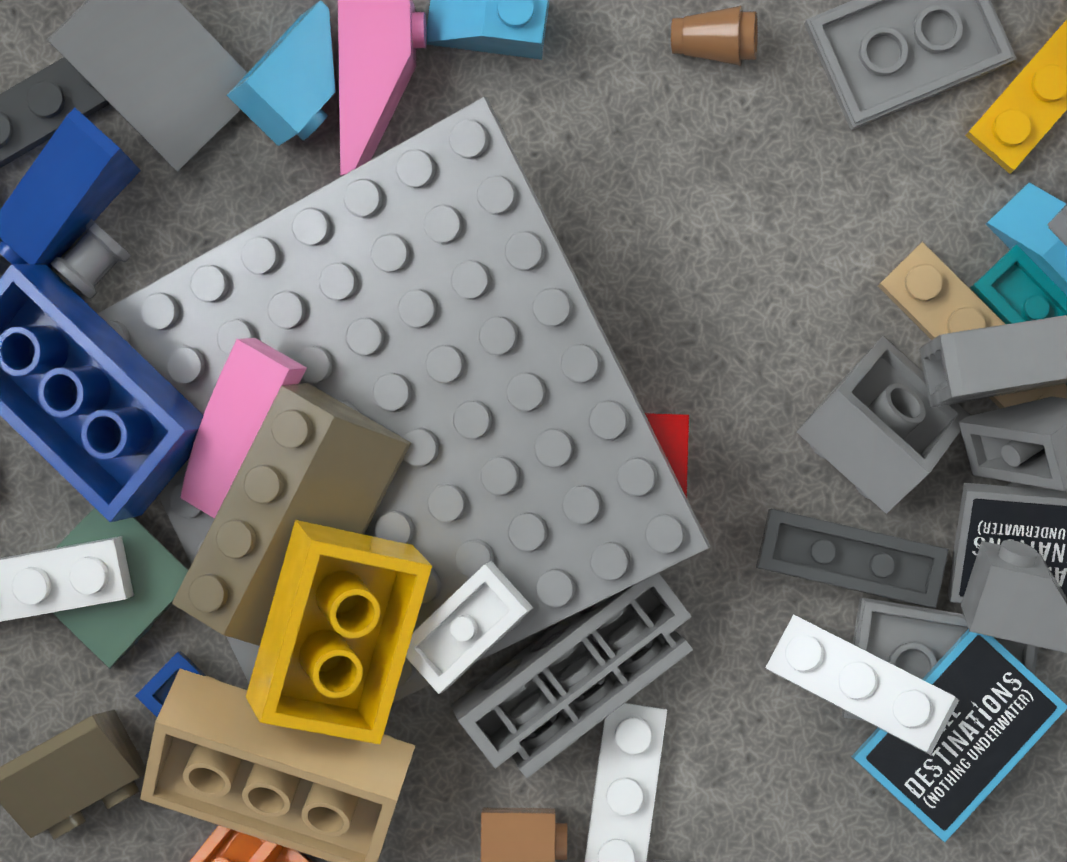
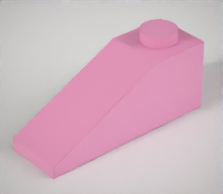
[338,0,427,176]

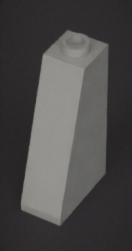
[919,315,1067,408]

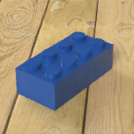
[0,264,203,522]

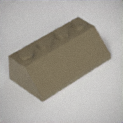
[172,383,411,646]

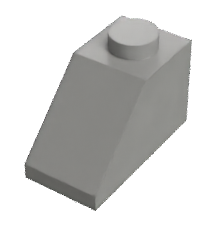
[959,397,1067,491]
[961,540,1067,653]

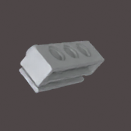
[450,573,693,779]

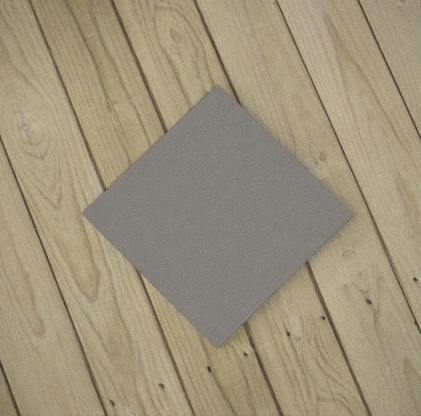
[98,97,711,703]

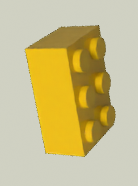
[246,520,432,744]

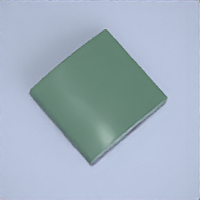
[52,508,188,669]

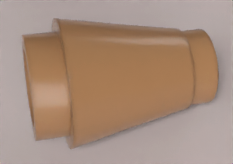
[671,6,758,66]

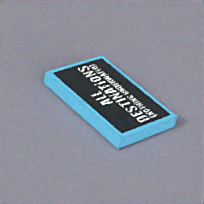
[851,629,1067,842]

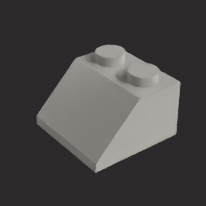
[797,336,971,514]

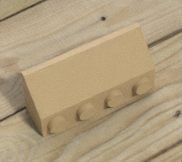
[140,669,416,862]

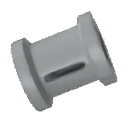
[51,219,132,299]

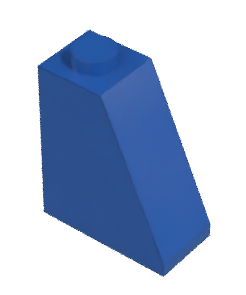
[0,107,141,268]

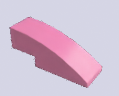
[180,338,307,519]

